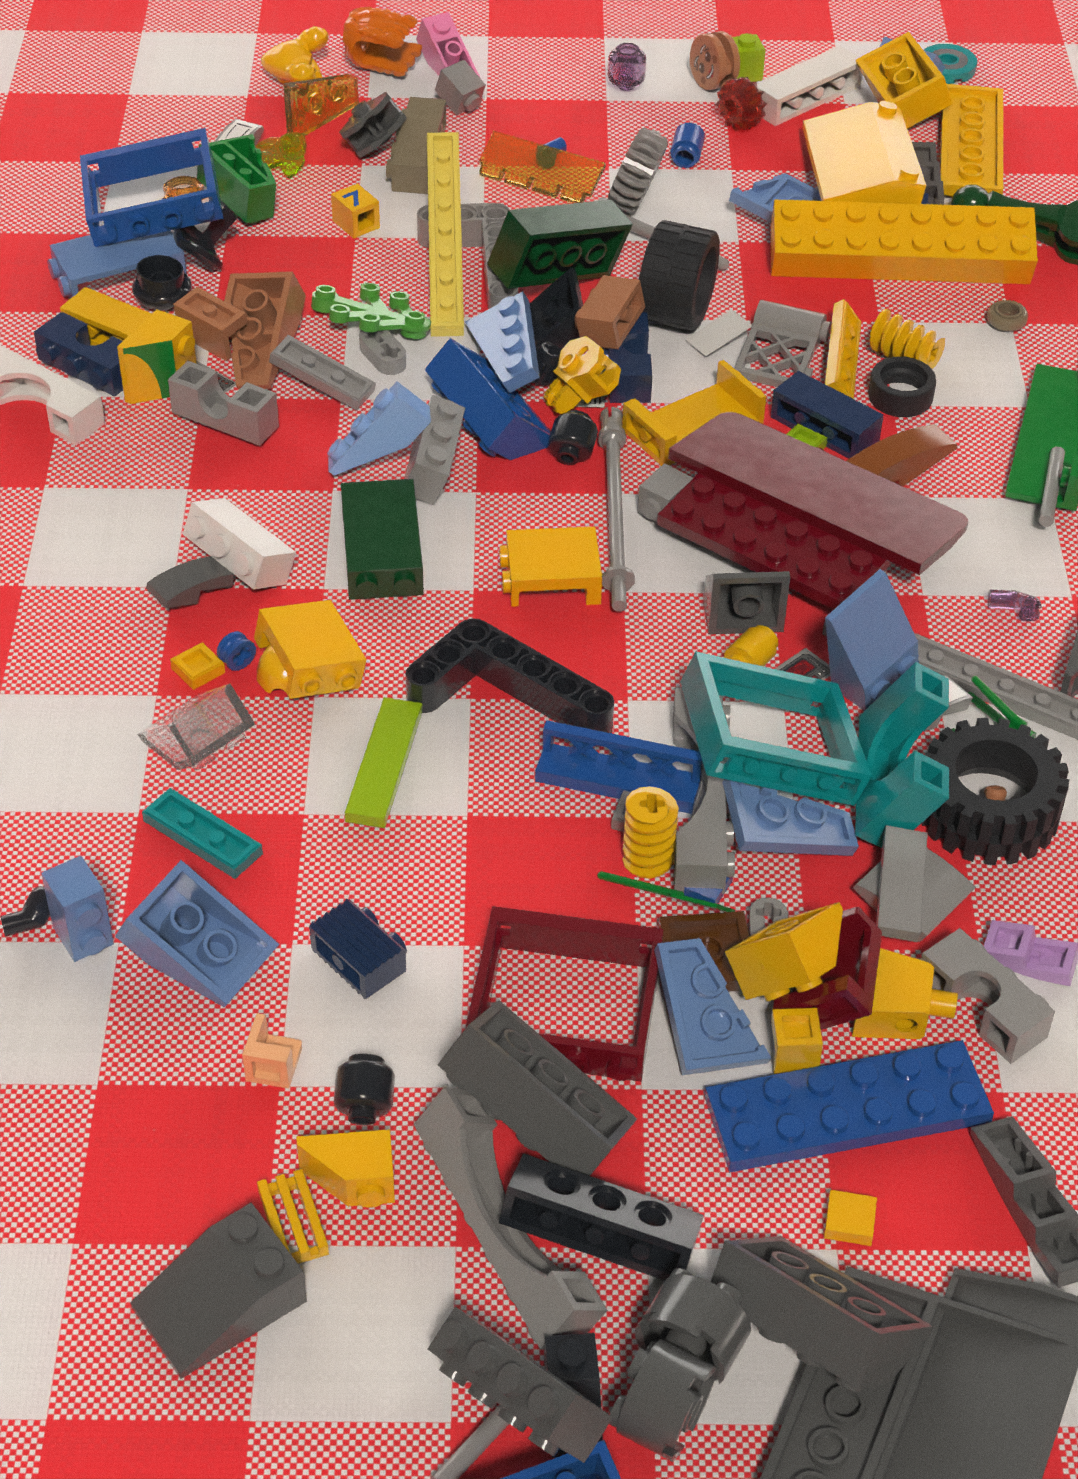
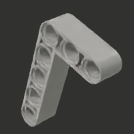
[417,203,518,309]

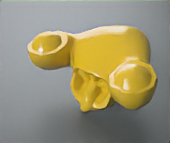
[261,26,329,88]

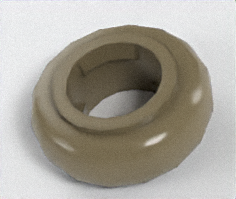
[987,300,1028,332]

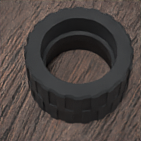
[639,220,720,331]

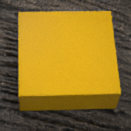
[170,642,225,690]
[824,1190,877,1246]

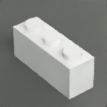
[183,498,296,590]

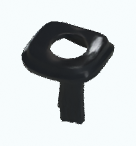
[173,205,237,271]

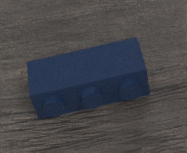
[771,371,884,459]

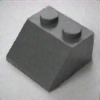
[703,571,790,634]

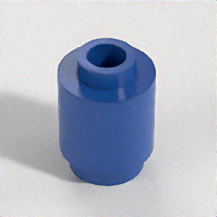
[670,123,705,168]

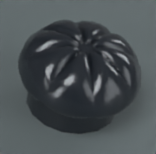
[132,255,192,311]

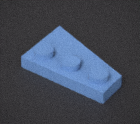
[654,938,771,1076]

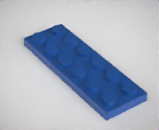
[704,1040,994,1173]

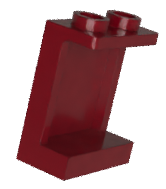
[773,907,882,1030]

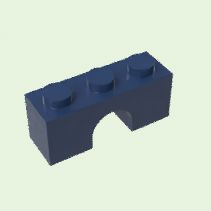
[34,312,123,397]
[601,312,653,403]

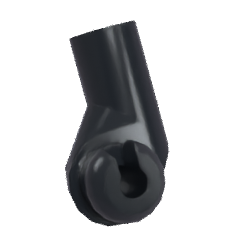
[0,886,50,937]

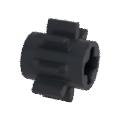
[534,342,562,386]

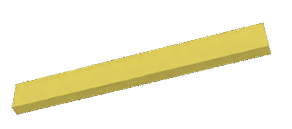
[427,132,464,337]

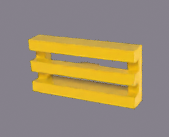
[257,1169,329,1264]

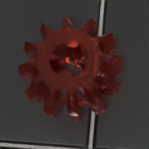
[715,77,767,131]

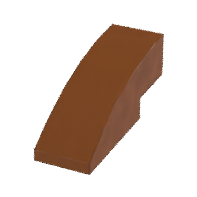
[846,424,958,486]

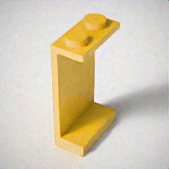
[622,360,766,466]

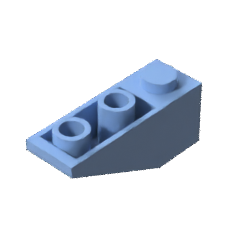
[327,381,431,476]

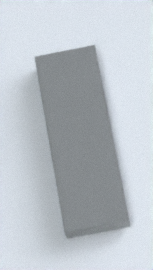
[269,335,376,410]
[876,825,928,942]

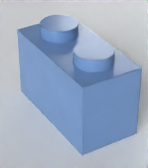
[41,856,114,962]

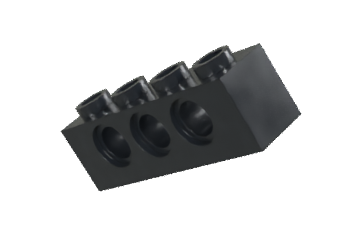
[499,1153,704,1281]

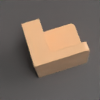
[242,1013,302,1089]

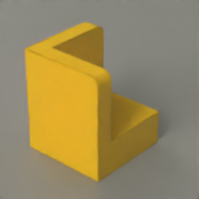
[771,1008,823,1074]

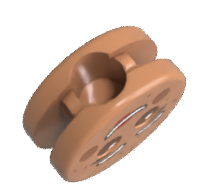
[690,31,740,90]

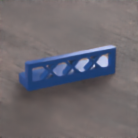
[535,720,703,814]

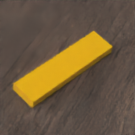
[825,299,861,399]

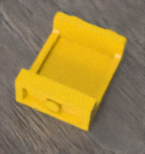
[499,526,602,607]
[254,600,367,699]

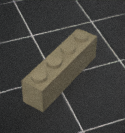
[386,97,446,194]

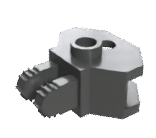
[339,92,407,158]

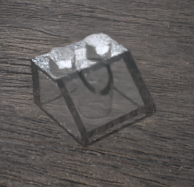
[137,683,255,771]

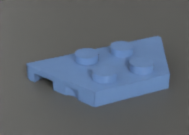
[729,173,821,223]

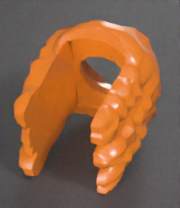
[342,7,422,76]

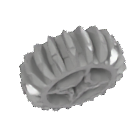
[608,127,668,214]

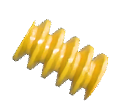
[870,309,945,369]
[622,786,679,879]

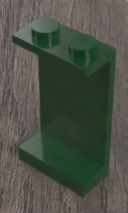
[341,479,424,600]

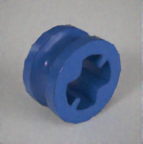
[217,631,256,671]

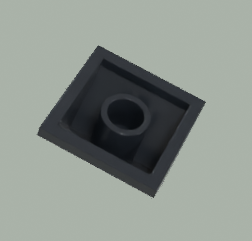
[530,267,583,349]

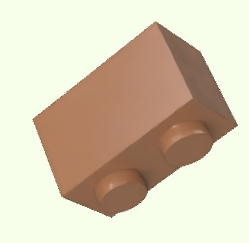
[575,275,645,349]

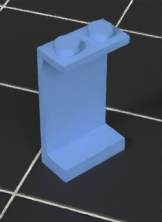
[47,230,186,299]

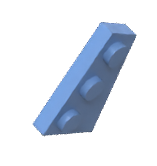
[722,779,859,856]

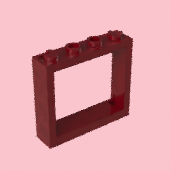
[465,906,664,1082]

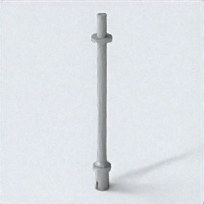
[598,407,635,611]

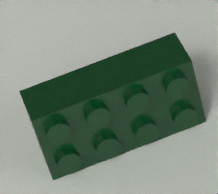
[487,200,633,289]

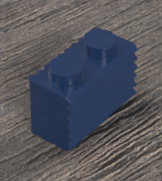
[309,899,407,999]

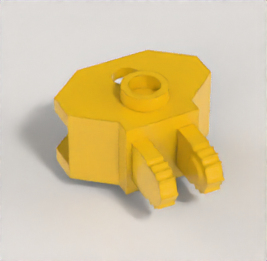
[543,336,621,414]

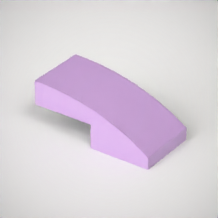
[984,920,1078,986]

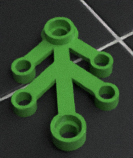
[311,283,431,339]

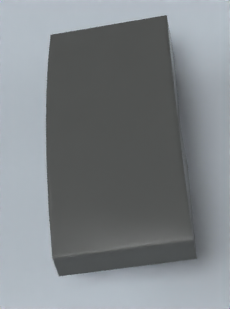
[146,556,234,609]

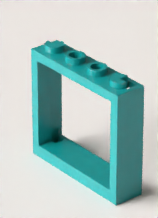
[680,651,872,806]

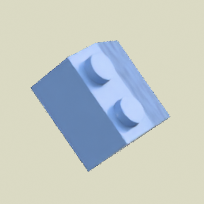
[825,569,919,711]
[115,860,279,1007]

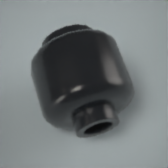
[548,410,598,465]
[334,1054,395,1125]

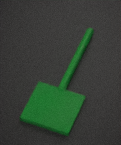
[597,871,735,912]

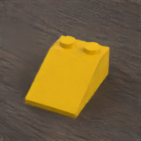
[855,32,953,129]

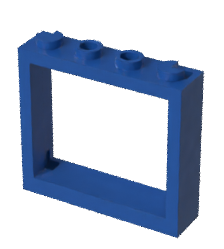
[80,128,223,247]

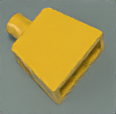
[852,948,958,1039]

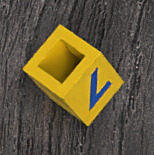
[331,183,380,239]

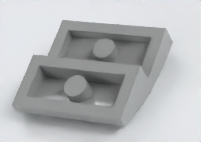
[853,848,976,942]

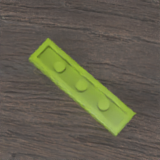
[345,697,422,828]

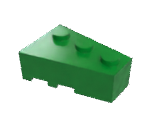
[197,134,276,223]

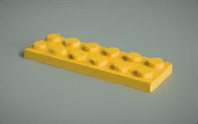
[940,84,1003,197]

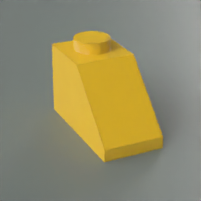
[296,1129,395,1208]

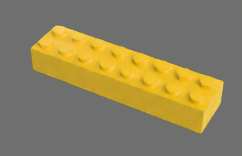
[771,199,1038,284]

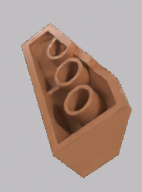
[224,272,306,390]

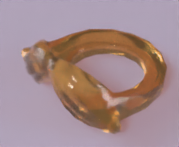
[161,176,208,200]

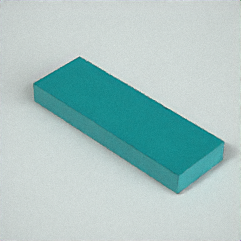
[142,788,263,879]

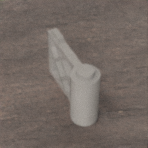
[734,300,831,387]

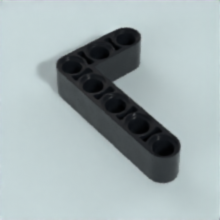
[406,618,614,733]

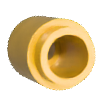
[724,625,778,667]

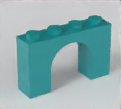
[855,662,949,848]

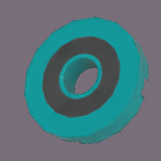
[924,44,978,84]

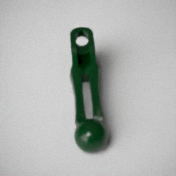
[951,184,1078,265]

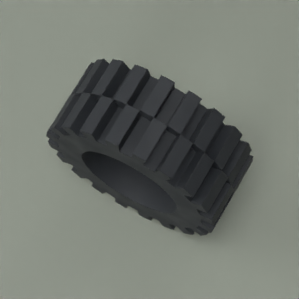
[921,718,1070,865]

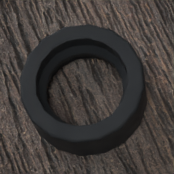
[868,357,936,417]

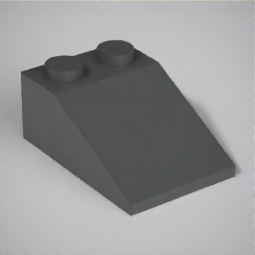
[130,1203,307,1379]

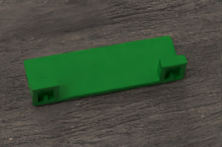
[1005,364,1078,511]

